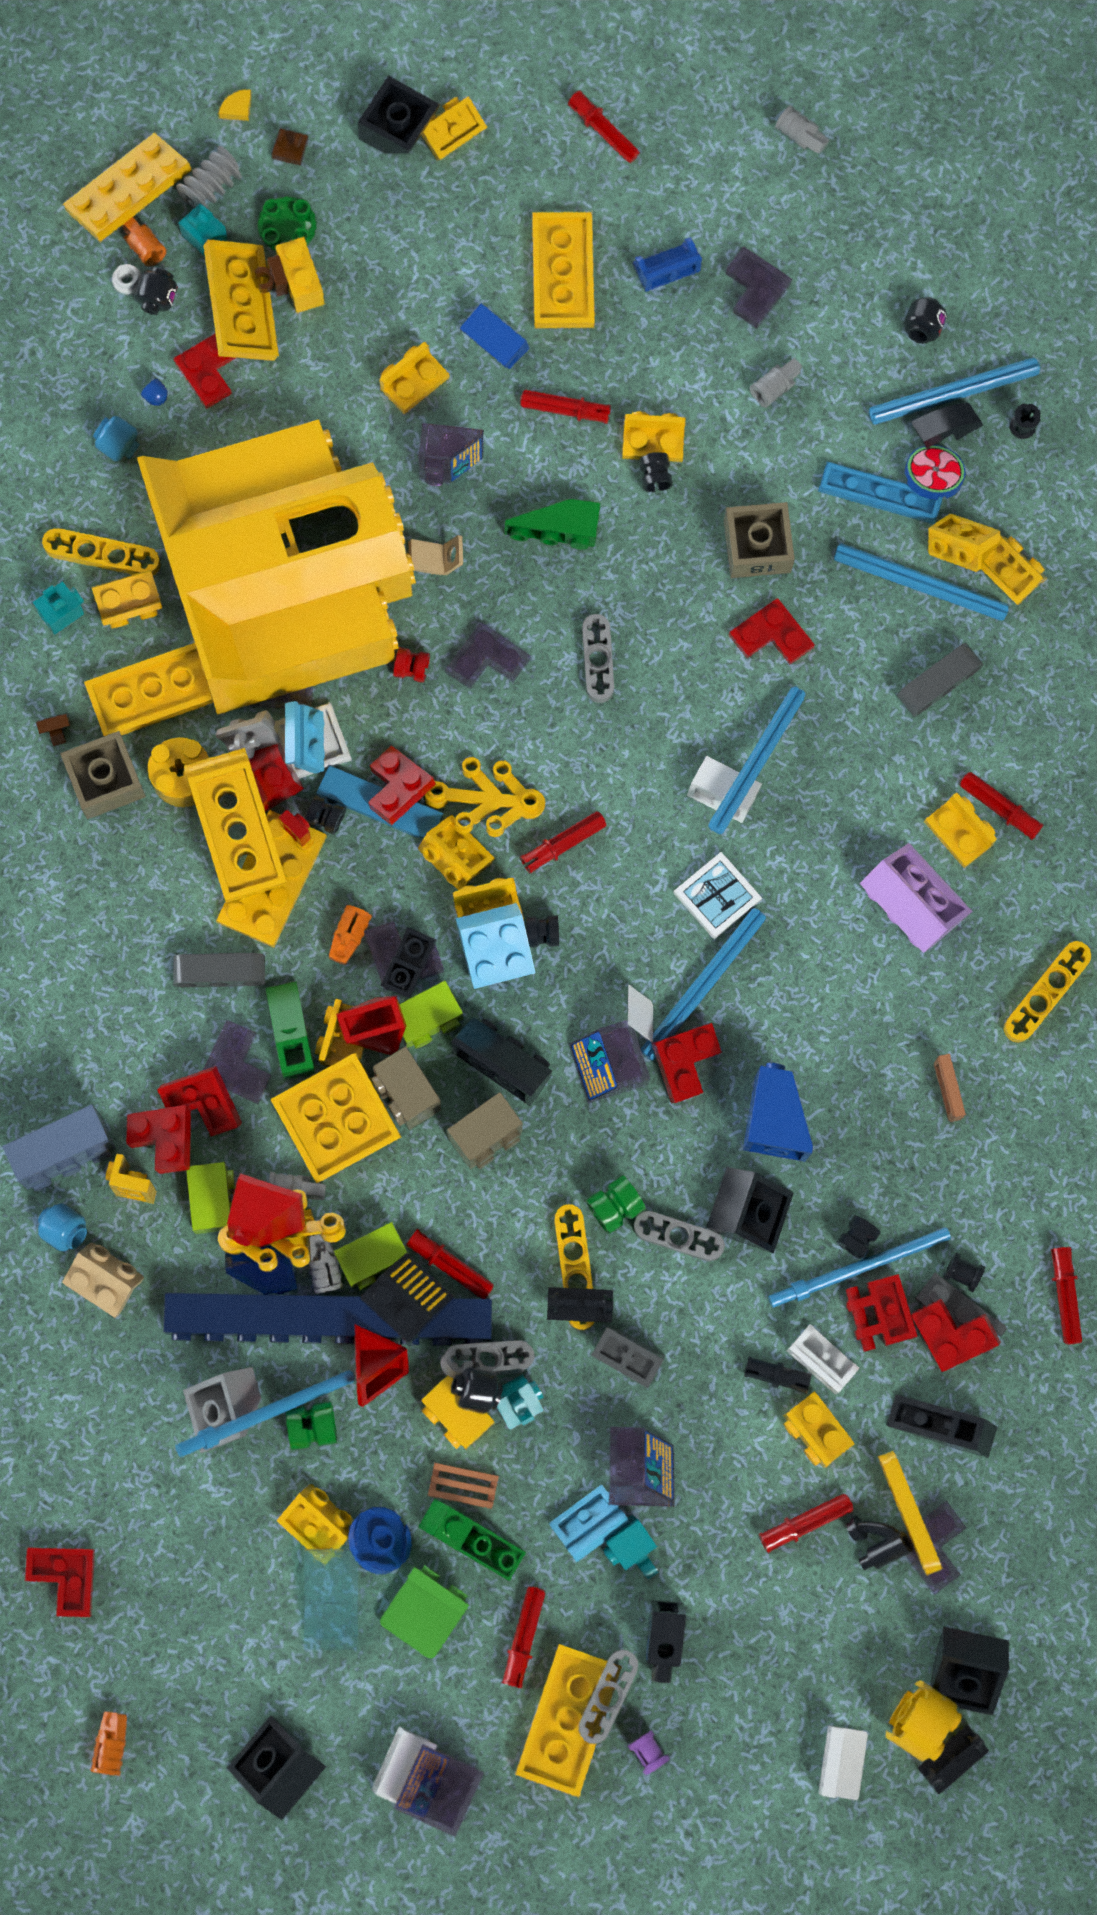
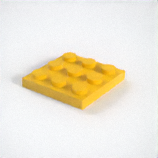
[270,1053,402,1183]

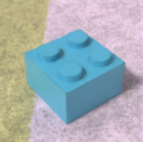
[455,903,535,989]

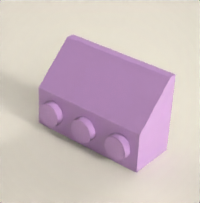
[860,843,973,953]

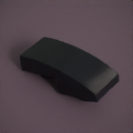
[911,402,983,449]
[380,927,437,998]

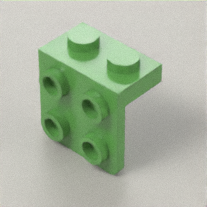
[380,1565,470,1659]

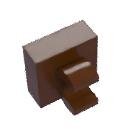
[272,128,309,166]
[255,255,288,297]
[36,713,71,746]

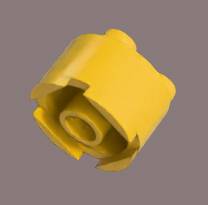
[148,737,209,807]
[885,1680,962,1761]

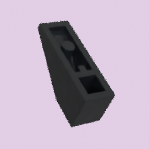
[886,1395,997,1458]

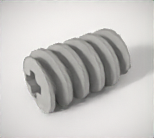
[176,146,242,209]

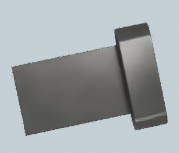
[897,643,984,717]
[173,953,265,988]

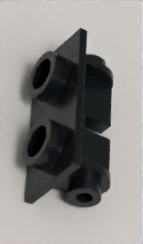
[547,1287,614,1323]
[917,1724,989,1795]

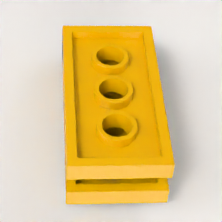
[184,748,287,903]

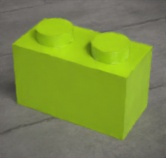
[399,981,463,1049]
[186,1162,236,1234]
[334,1222,407,1291]

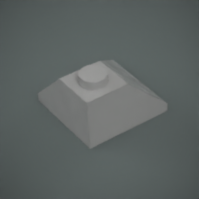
[183,1367,261,1453]

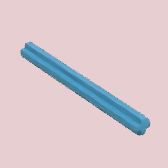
[869,358,1040,424]
[834,544,1009,621]
[708,686,806,834]
[641,908,766,1061]

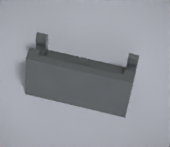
[591,1323,665,1388]

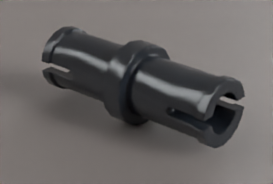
[744,1356,812,1394]

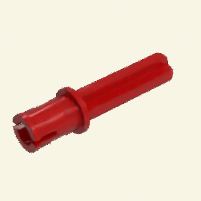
[567,90,640,163]
[520,390,611,424]
[959,772,1044,841]
[520,811,607,874]
[406,1229,494,1299]
[1051,1247,1082,1345]
[759,1494,853,1553]
[501,1586,545,1689]

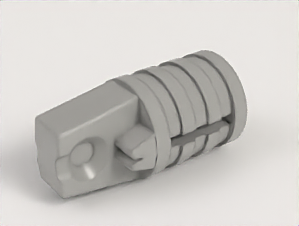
[775,105,830,153]
[750,358,802,408]
[269,1172,326,1201]
[306,1234,343,1294]

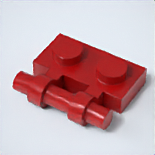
[845,1274,918,1352]

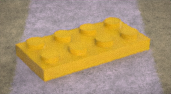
[63,132,192,242]
[532,212,595,328]
[203,239,279,361]
[84,643,213,736]
[216,810,327,948]
[515,1644,622,1797]

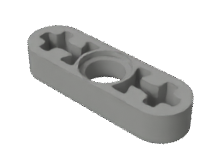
[582,614,614,703]
[634,1211,725,1262]
[440,1341,534,1378]
[579,1650,638,1744]

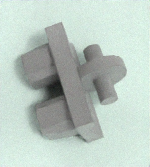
[215,710,280,759]

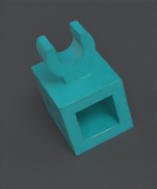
[179,204,228,257]
[32,581,84,635]
[496,1374,544,1430]
[602,1514,659,1580]

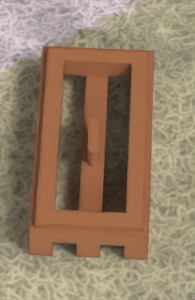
[934,1053,966,1122]
[428,1463,499,1509]

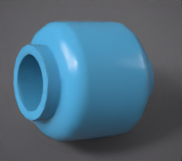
[92,416,140,462]
[38,1203,87,1252]

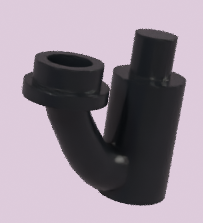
[846,1516,913,1570]

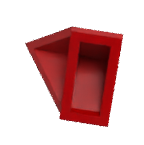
[336,996,407,1056]
[355,1324,409,1407]

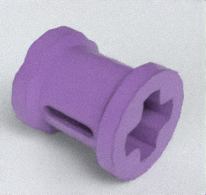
[628,1730,670,1776]

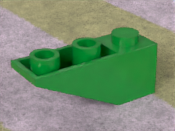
[504,499,601,550]
[265,981,316,1080]
[418,1498,526,1582]

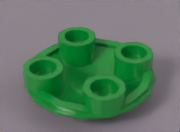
[257,196,317,252]

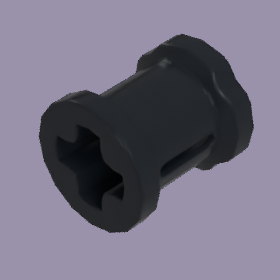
[1009,403,1041,439]
[943,1252,985,1293]

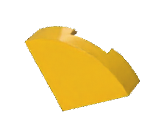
[219,89,252,121]

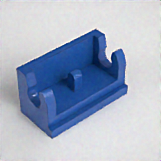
[633,237,702,292]
[460,303,530,369]

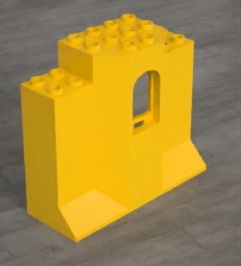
[137,419,416,715]

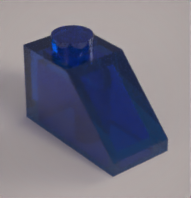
[225,1239,297,1295]

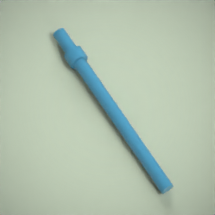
[768,1227,951,1308]
[176,1370,355,1457]

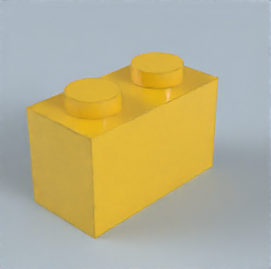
[275,237,325,313]
[421,1375,495,1450]

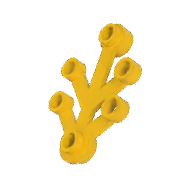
[424,757,545,837]
[218,1189,346,1271]

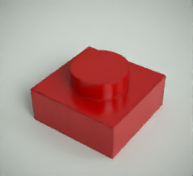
[278,810,311,847]

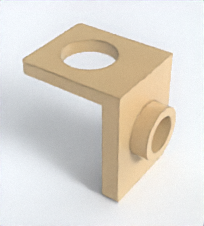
[408,535,463,575]

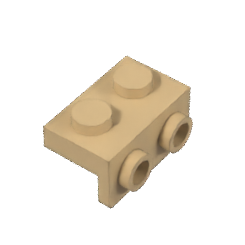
[62,1242,144,1318]

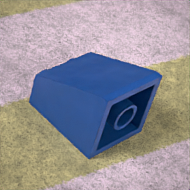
[742,1063,813,1162]

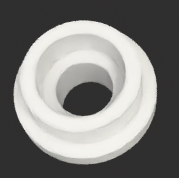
[112,264,141,294]

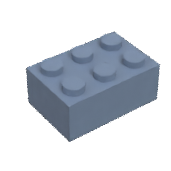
[2,1104,116,1191]

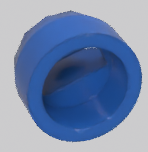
[141,379,168,406]

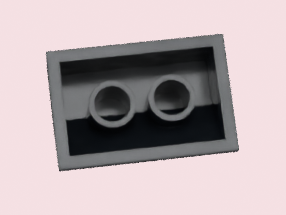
[451,1017,552,1106]

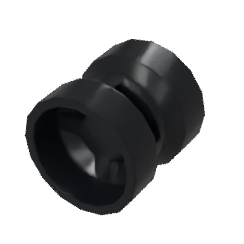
[639,452,673,492]
[305,794,347,835]
[526,915,559,948]
[837,1215,881,1260]

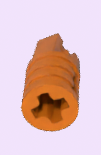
[123,217,166,267]
[329,905,372,965]
[90,1712,127,1776]

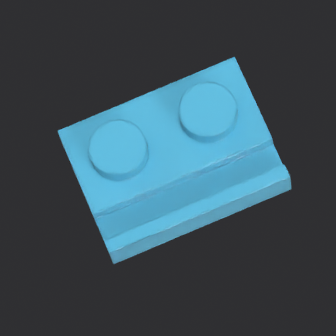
[285,701,325,774]
[549,1484,630,1562]

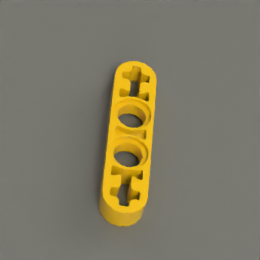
[42,528,161,576]
[1004,941,1091,1043]
[554,1204,594,1331]
[878,1451,942,1576]

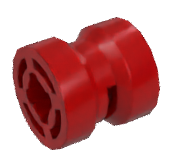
[393,647,430,683]

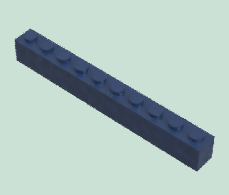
[163,1293,492,1346]

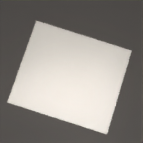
[628,985,653,1043]

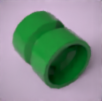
[586,1175,646,1235]
[286,1401,337,1450]

